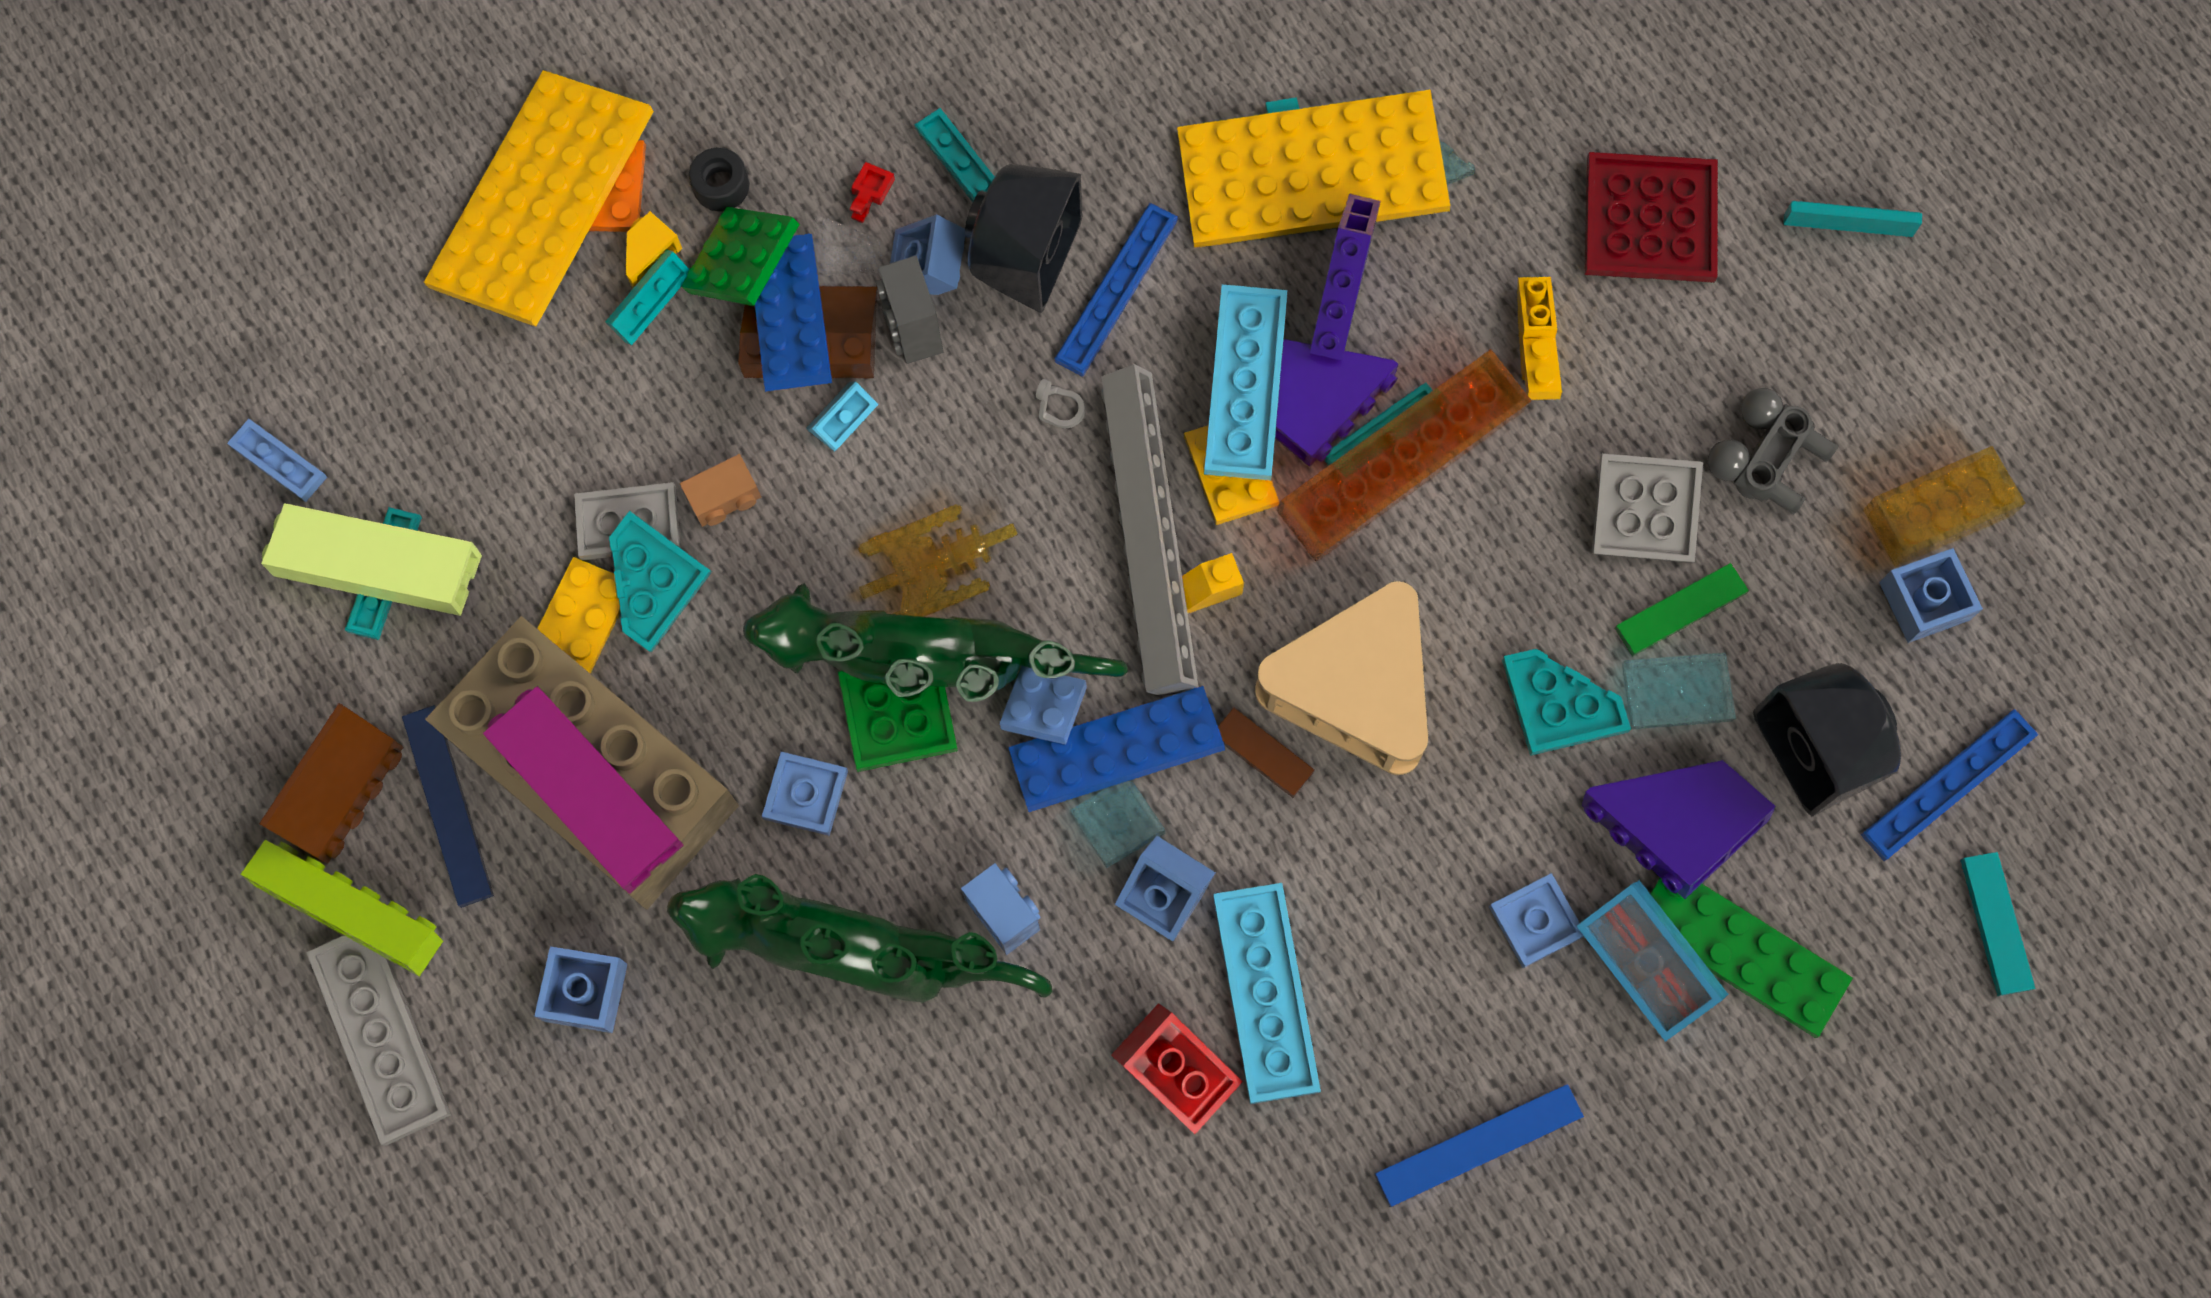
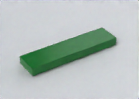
[1614,563,1749,657]

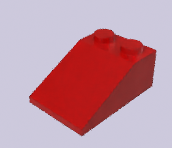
[1111,1003,1243,1134]

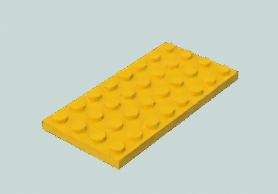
[424,70,654,327]
[1177,90,1451,248]

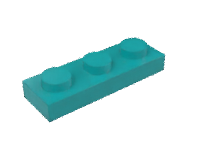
[605,249,689,345]

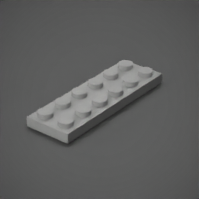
[306,935,451,1146]

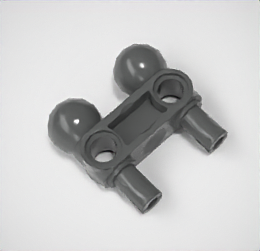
[1707,388,1839,515]

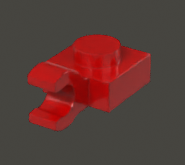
[850,162,895,223]

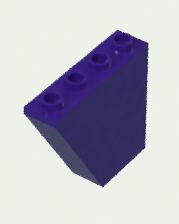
[1310,194,1381,360]
[1275,339,1398,467]
[1581,760,1776,899]

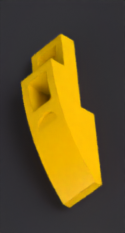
[1517,277,1562,400]

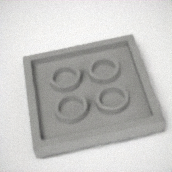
[1591,453,1703,563]

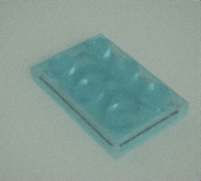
[1622,652,1736,730]

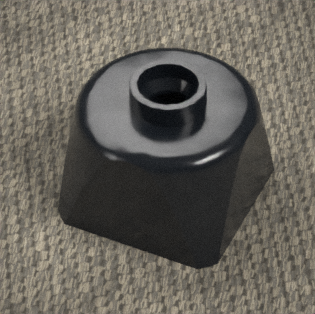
[965,164,1083,313]
[1753,663,1901,817]

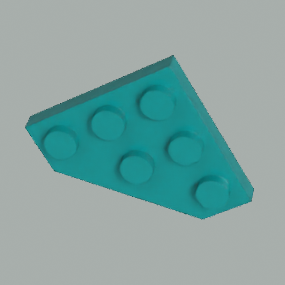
[609,511,712,652]
[1502,649,1631,756]

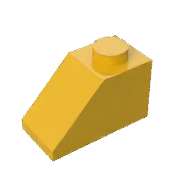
[626,211,682,288]
[1182,553,1244,613]

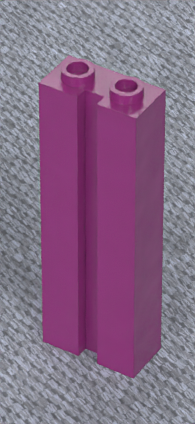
[482,686,684,894]

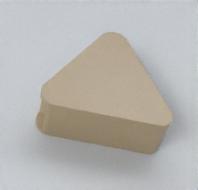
[1255,581,1428,775]

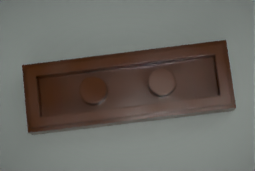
[1218,708,1315,798]

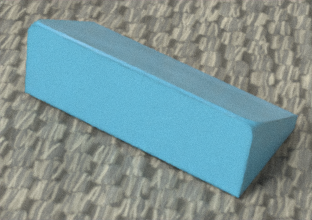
[806,381,879,452]

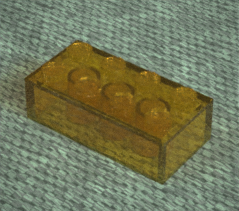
[1863,446,2026,568]

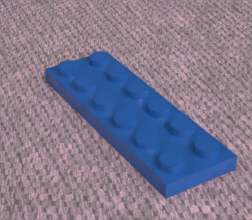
[755,234,832,392]
[1008,686,1225,812]

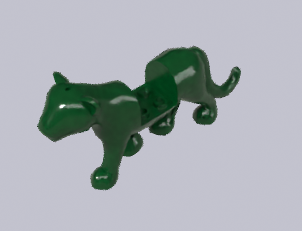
[743,583,1128,702]
[667,874,1052,1003]

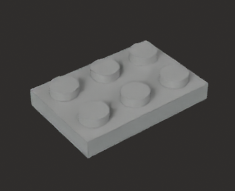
[574,482,680,560]

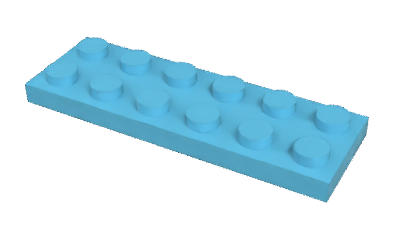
[1204,284,1288,481]
[1213,883,1321,1104]

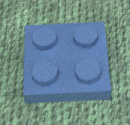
[1000,666,1087,745]
[762,752,848,836]
[1489,873,1584,968]

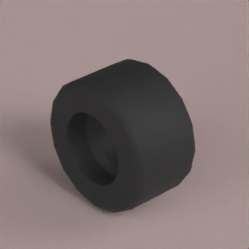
[688,147,750,212]

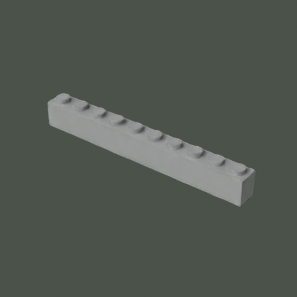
[1101,364,1199,697]

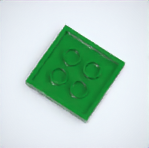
[681,207,800,306]
[838,671,958,772]

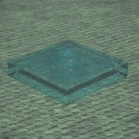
[1070,780,1165,868]

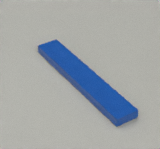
[1054,203,1178,377]
[1861,709,2038,861]
[1374,1084,1584,1207]

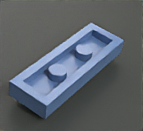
[227,419,327,502]

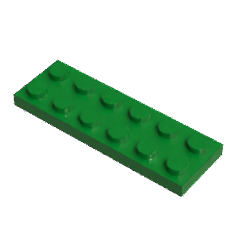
[1650,878,1853,1038]

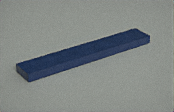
[402,705,494,908]

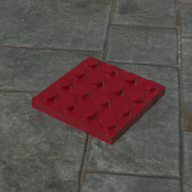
[1585,152,1718,283]

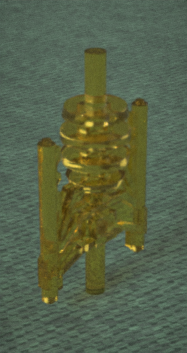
[858,504,1018,617]

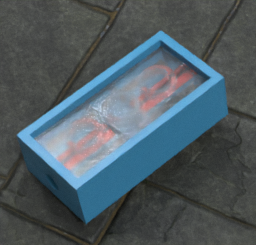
[1577,880,1728,1042]

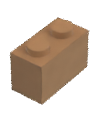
[680,454,762,527]

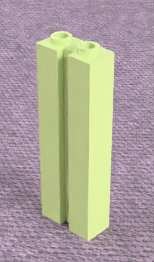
[261,503,482,616]

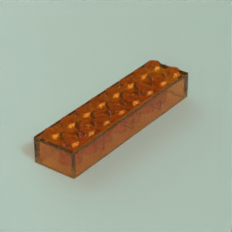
[1276,349,1532,563]

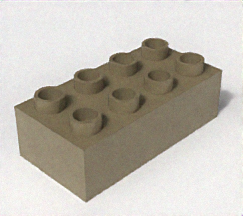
[425,616,739,910]

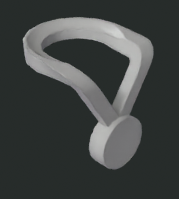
[1036,379,1086,429]

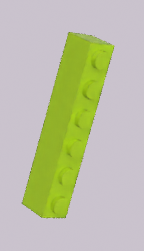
[240,840,443,977]

